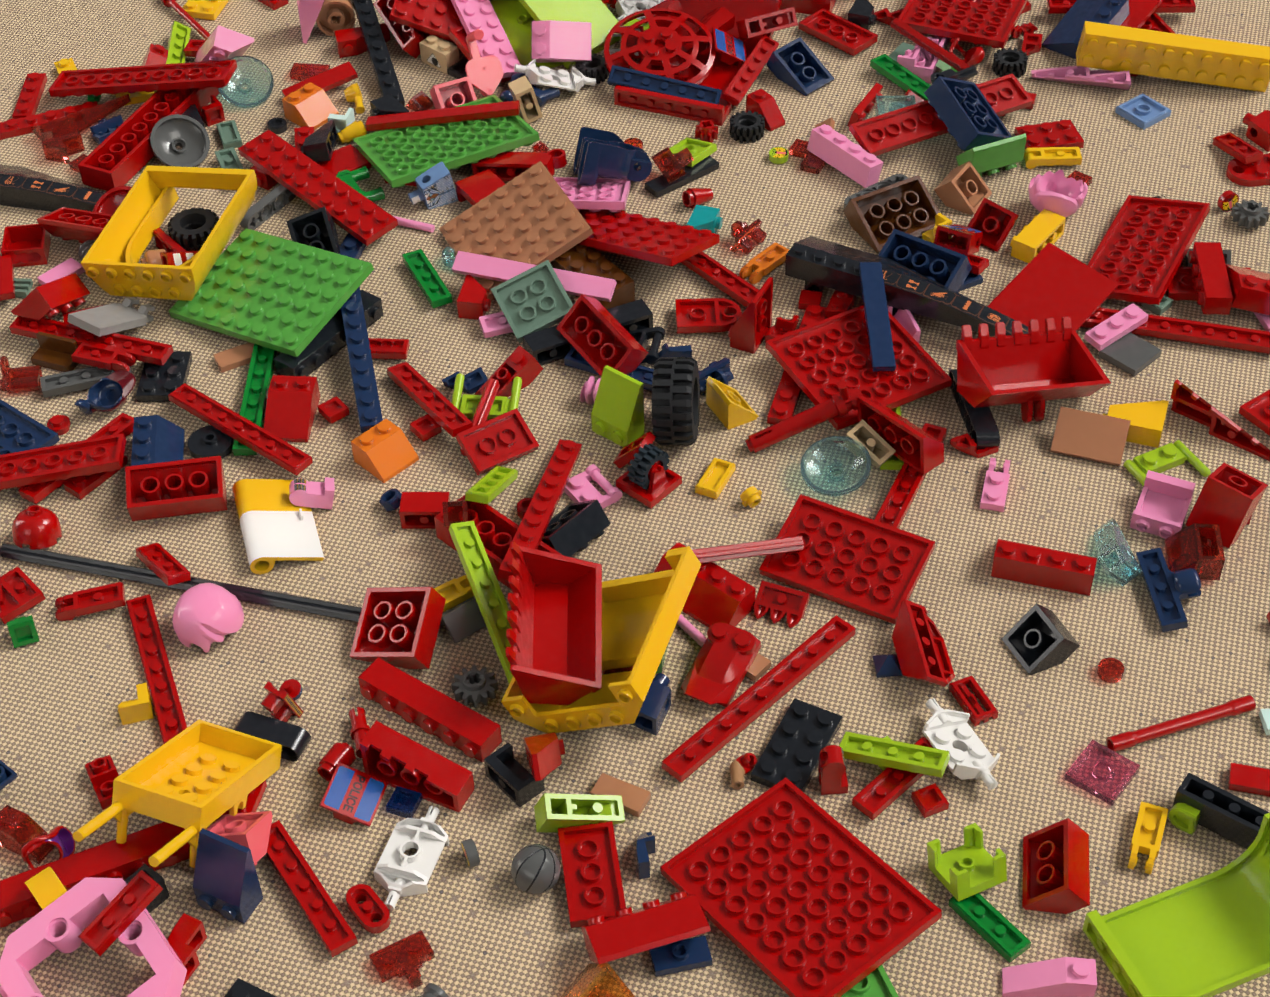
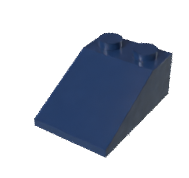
[766,37,834,96]
[193,828,263,924]

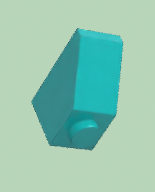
[687,204,723,234]

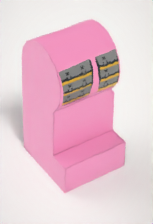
[289,477,335,510]

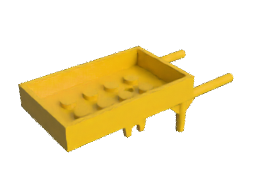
[73,719,282,868]

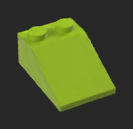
[591,365,645,447]

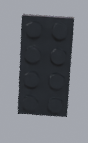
[751,698,843,792]

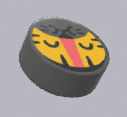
[461,838,480,868]

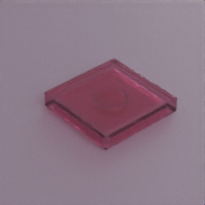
[1064,739,1140,806]

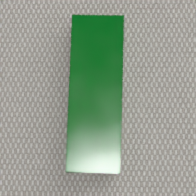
[948,893,1031,963]

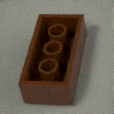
[550,244,635,309]

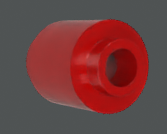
[317,742,356,782]

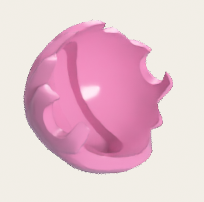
[1028,170,1088,217]
[172,583,244,653]

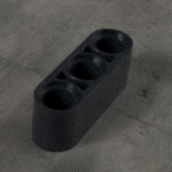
[233,711,311,762]

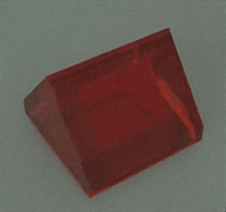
[442,501,468,527]

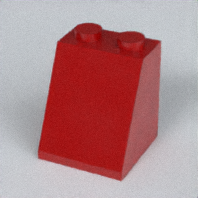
[1185,462,1268,548]

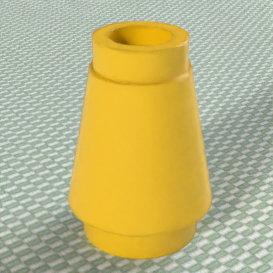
[337,120,367,144]

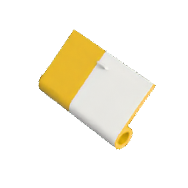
[232,479,324,575]

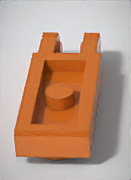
[739,242,789,285]

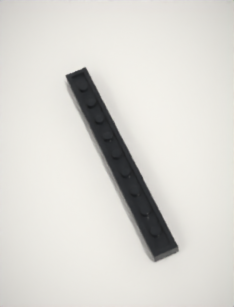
[352,0,405,106]

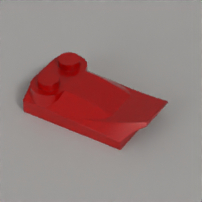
[681,622,761,707]

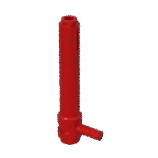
[745,381,862,453]

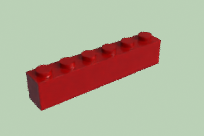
[358,658,502,763]

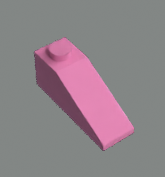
[1002,957,1097,997]

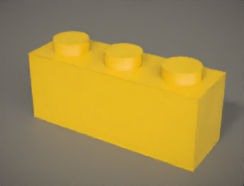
[1010,209,1066,263]

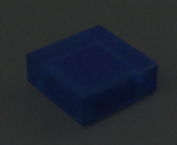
[386,786,423,818]

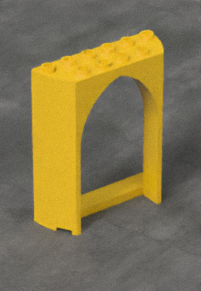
[81,165,257,301]

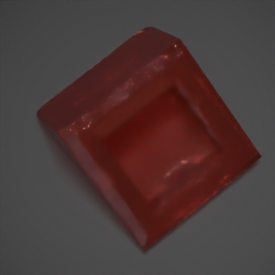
[406,90,434,111]

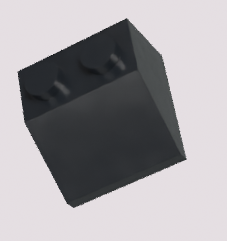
[1002,603,1080,675]

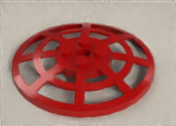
[604,8,716,85]

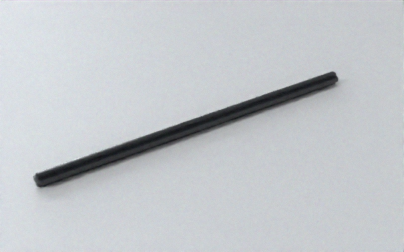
[0,543,362,622]

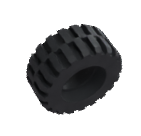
[651,357,700,445]

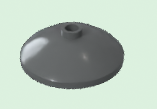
[150,114,210,167]

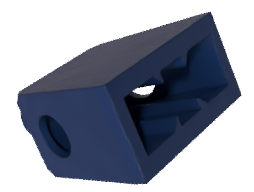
[631,673,671,735]

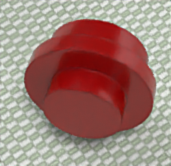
[47,415,71,435]

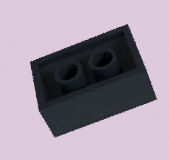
[541,500,611,558]

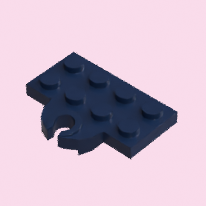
[0,399,60,455]

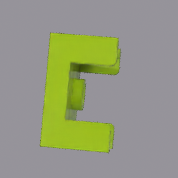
[927,823,1007,902]

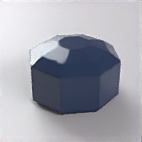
[379,488,402,512]

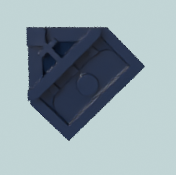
[90,115,123,144]

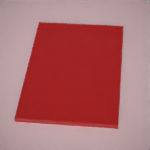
[987,242,1119,332]

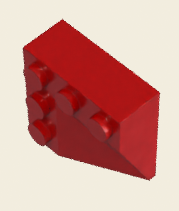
[349,587,446,669]

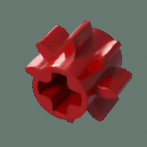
[695,120,718,143]

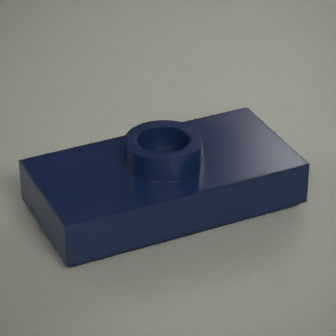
[649,936,712,977]

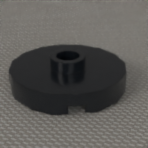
[188,425,234,459]

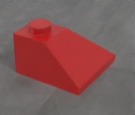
[968,198,1019,252]

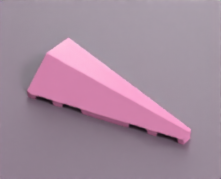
[897,35,949,83]
[1031,66,1131,90]

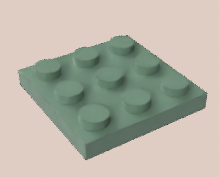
[491,260,573,343]

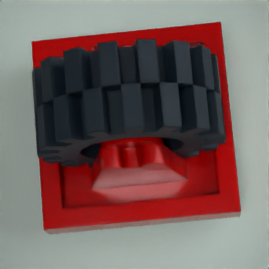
[616,443,682,508]

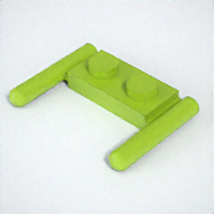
[451,373,522,420]
[1123,440,1211,487]

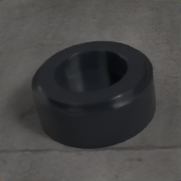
[267,117,287,134]

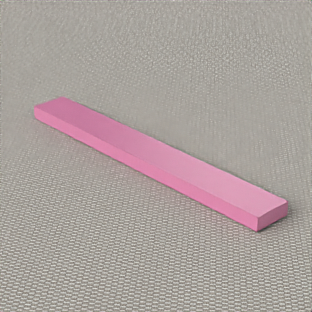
[452,251,617,302]

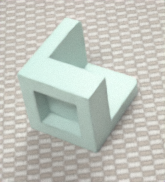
[328,107,355,133]

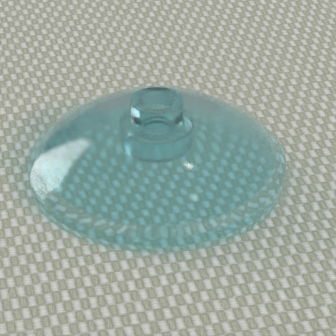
[218,56,274,108]
[800,436,871,496]

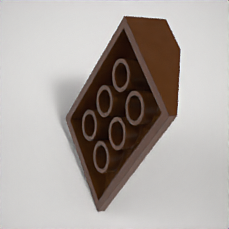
[843,175,940,254]

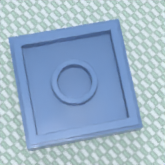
[1115,93,1171,130]

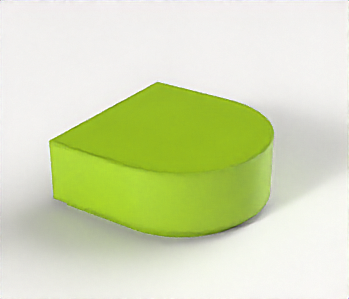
[1168,803,1200,835]

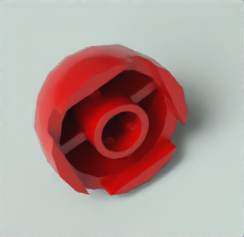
[12,505,62,550]

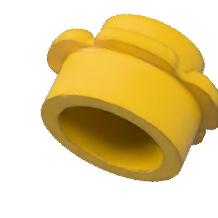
[740,486,762,508]

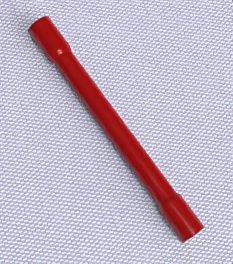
[1106,695,1256,753]

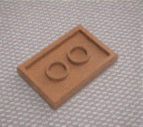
[1050,406,1131,466]

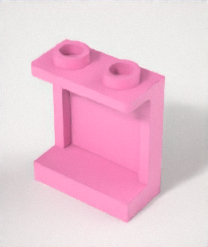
[1130,470,1196,541]

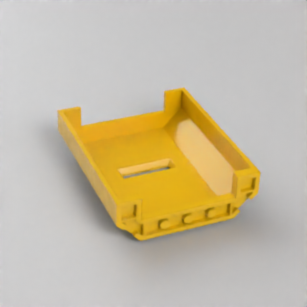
[501,546,701,733]

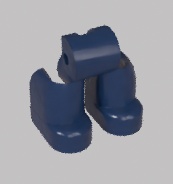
[573,127,652,186]

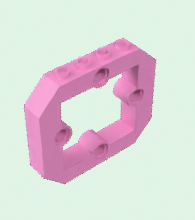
[0,877,187,997]

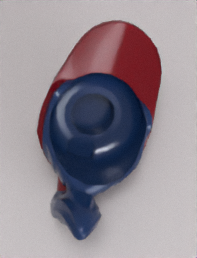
[75,370,136,415]

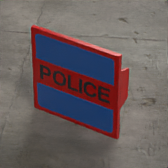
[712,26,747,65]
[319,762,388,827]

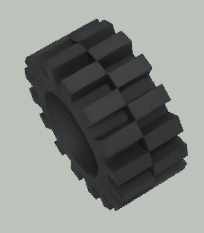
[992,48,1028,78]
[575,53,609,84]
[730,110,765,143]

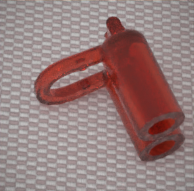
[0,356,42,393]

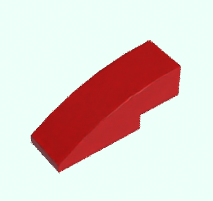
[167,913,207,986]

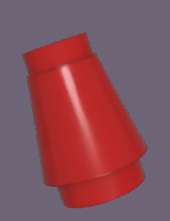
[682,188,713,208]

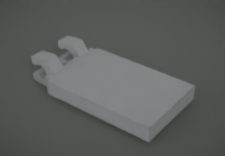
[67,297,155,337]

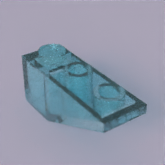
[1094,518,1142,586]

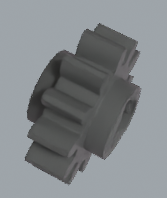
[1231,200,1270,229]
[451,665,498,708]

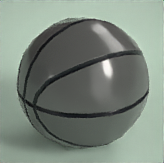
[511,844,561,895]

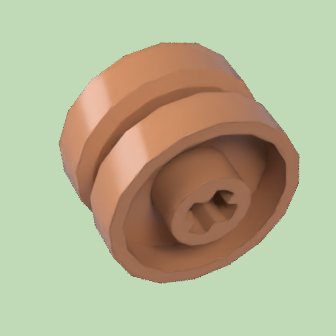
[316,0,356,37]

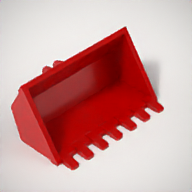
[956,316,1111,423]
[506,541,602,705]

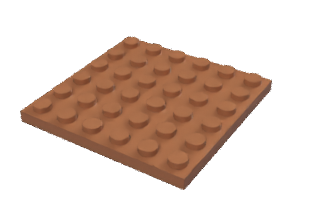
[439,161,594,301]

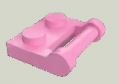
[564,464,622,509]

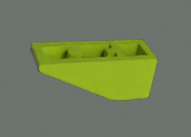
[534,793,625,833]

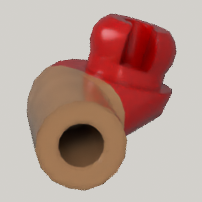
[730,752,757,790]

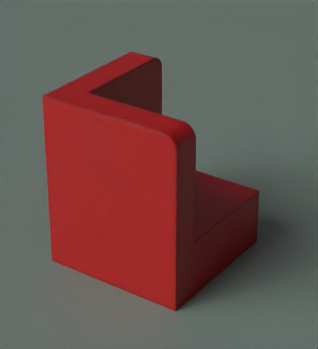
[199,95,225,126]

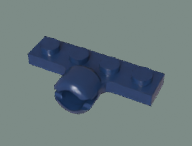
[1136,547,1201,632]

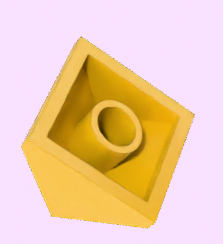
[706,376,759,430]

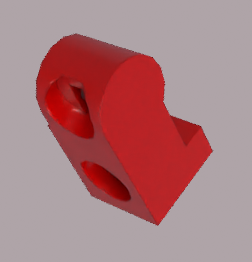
[818,745,848,795]

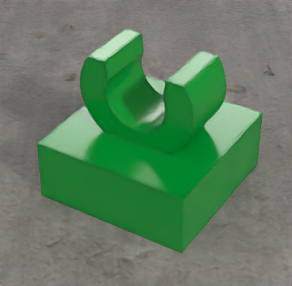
[7,615,40,648]

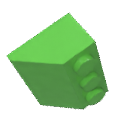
[956,133,1026,177]

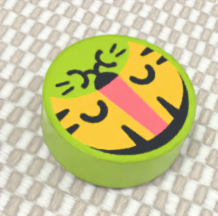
[769,147,789,164]

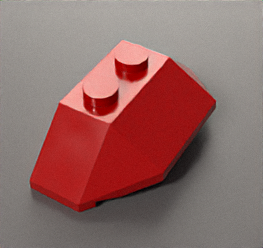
[892,599,955,687]

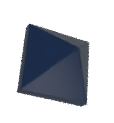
[873,654,902,678]

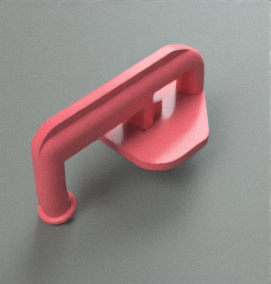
[465,29,503,97]

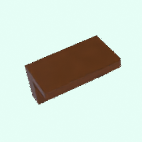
[31,332,79,372]

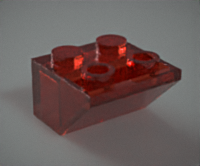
[1164,523,1225,581]

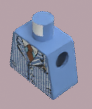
[408,162,458,209]

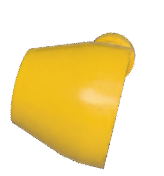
[344,83,365,114]

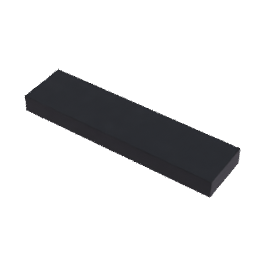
[645,156,719,198]

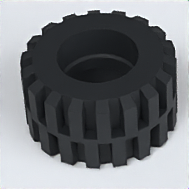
[168,208,219,251]

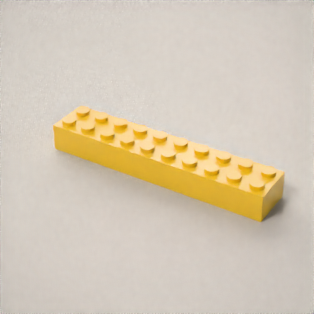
[1076,21,1270,92]

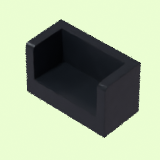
[484,743,545,807]

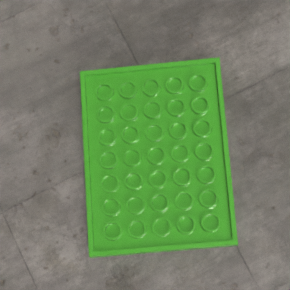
[353,94,540,188]
[168,228,374,357]

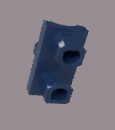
[698,357,734,395]

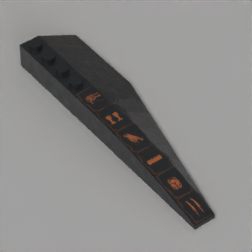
[0,164,104,212]
[785,236,1028,337]

